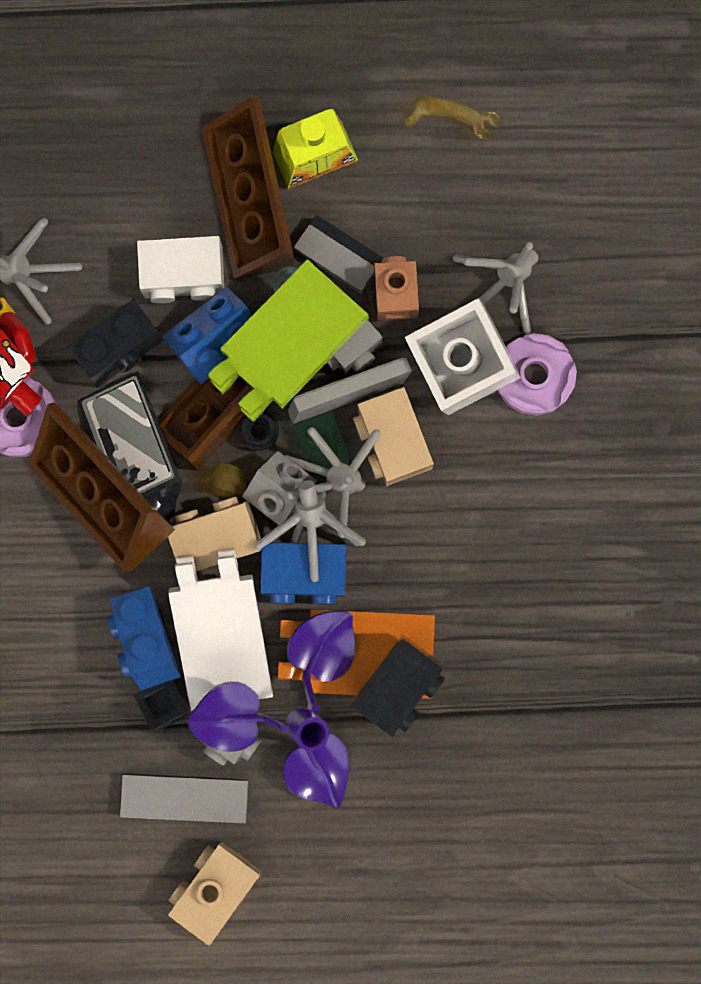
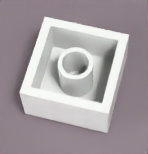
[405,298,521,415]

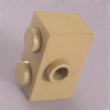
[353,387,434,486]
[168,496,262,572]
[168,842,262,946]

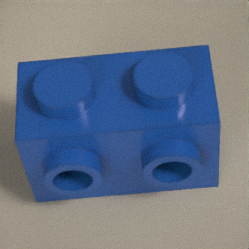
[162,287,252,384]
[261,543,346,605]
[107,586,181,690]

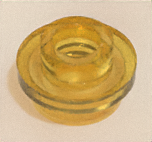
[205,463,246,498]

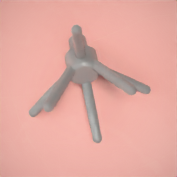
[0,218,83,325]
[452,242,538,334]
[285,427,381,538]
[254,480,366,582]

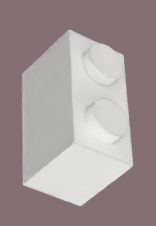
[137,236,224,303]

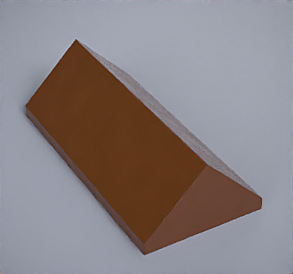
[201,96,295,279]
[158,309,258,471]
[28,402,175,573]

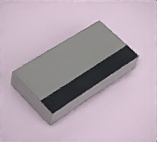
[294,215,383,294]

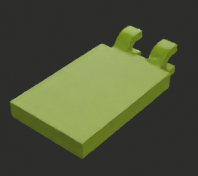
[208,259,369,422]

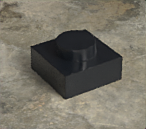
[133,680,190,734]

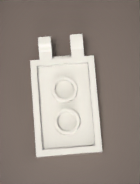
[168,548,273,711]

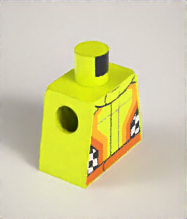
[273,109,358,189]

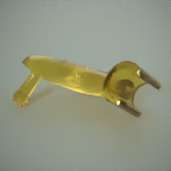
[405,96,501,139]

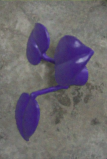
[187,611,355,808]

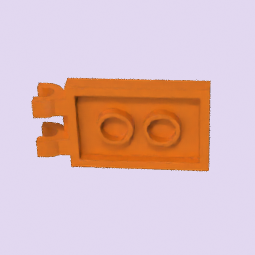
[278,610,435,699]

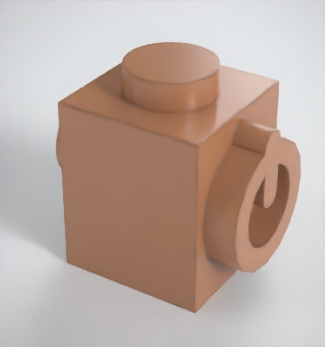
[374,256,419,321]

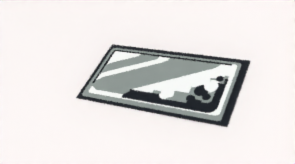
[77,371,181,497]

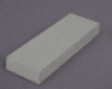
[288,358,412,424]
[120,774,249,824]

